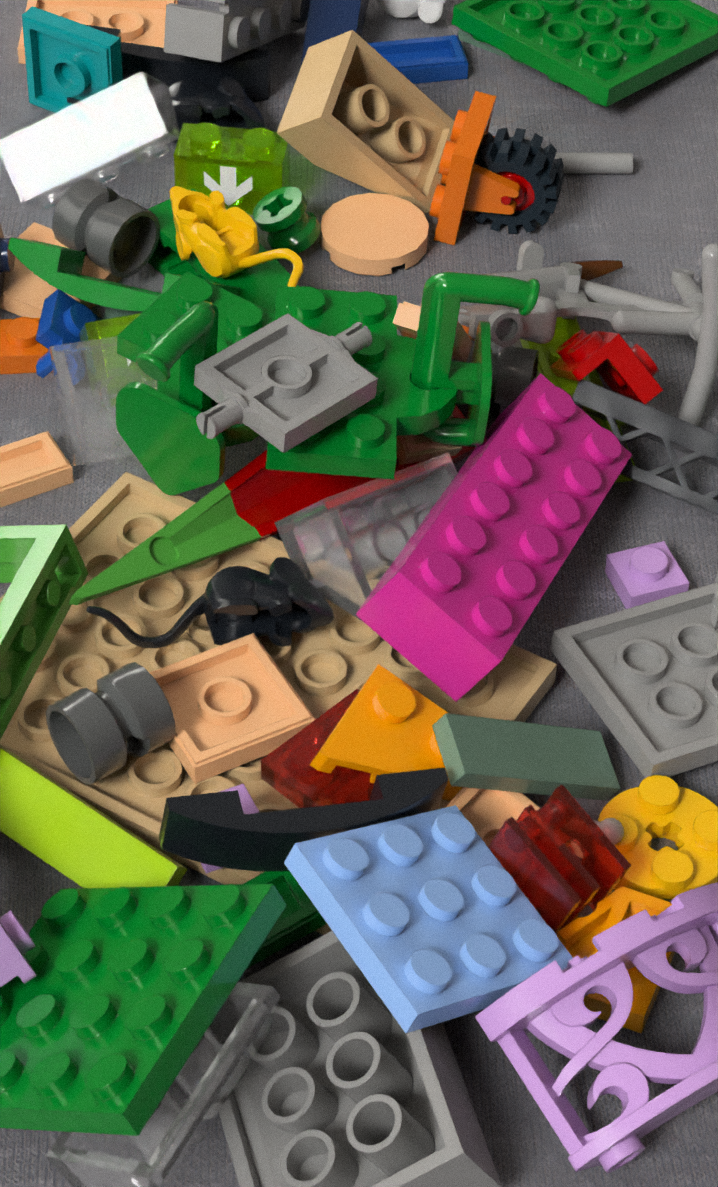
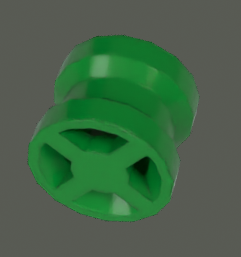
[253,186,321,254]

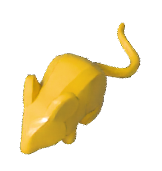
[169,186,304,287]

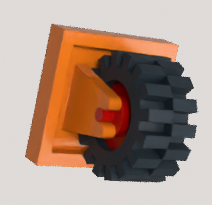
[429,91,565,246]

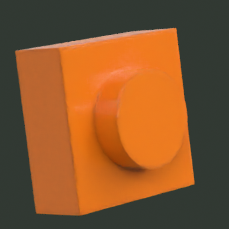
[0,317,55,374]

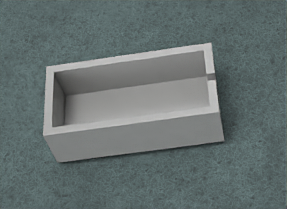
[164,0,310,63]

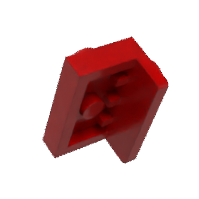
[550,329,663,405]

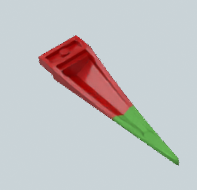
[68,404,476,605]

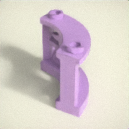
[475,883,718,1173]

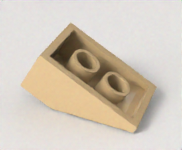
[277,30,454,214]

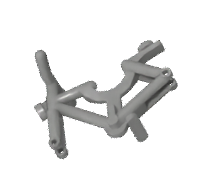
[458,240,718,426]

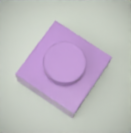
[605,541,689,609]

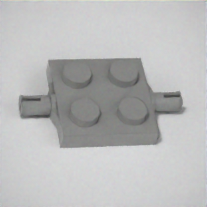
[194,313,378,453]

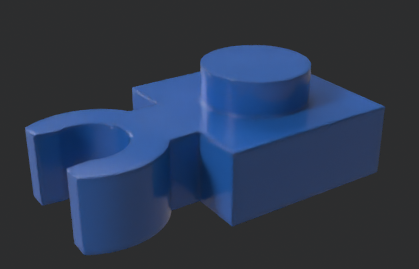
[36,289,103,394]

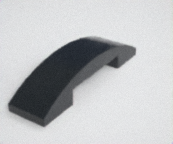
[84,24,271,103]
[159,768,448,871]

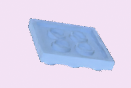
[284,805,573,1033]

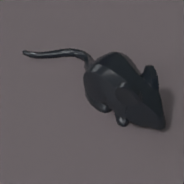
[67,76,265,148]
[87,557,335,648]

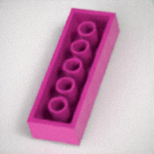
[355,373,632,702]

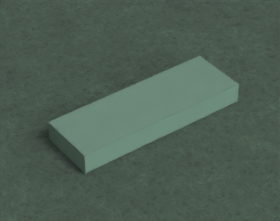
[432,713,621,801]

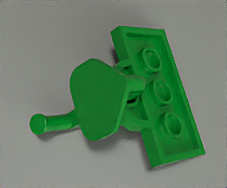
[116,271,274,496]
[266,272,540,479]

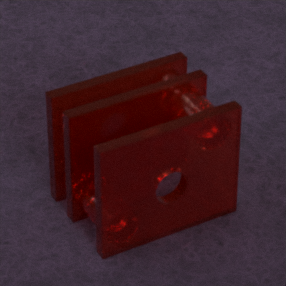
[488,785,632,933]

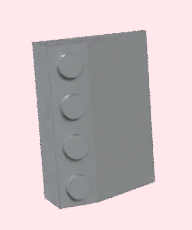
[199,931,502,1187]

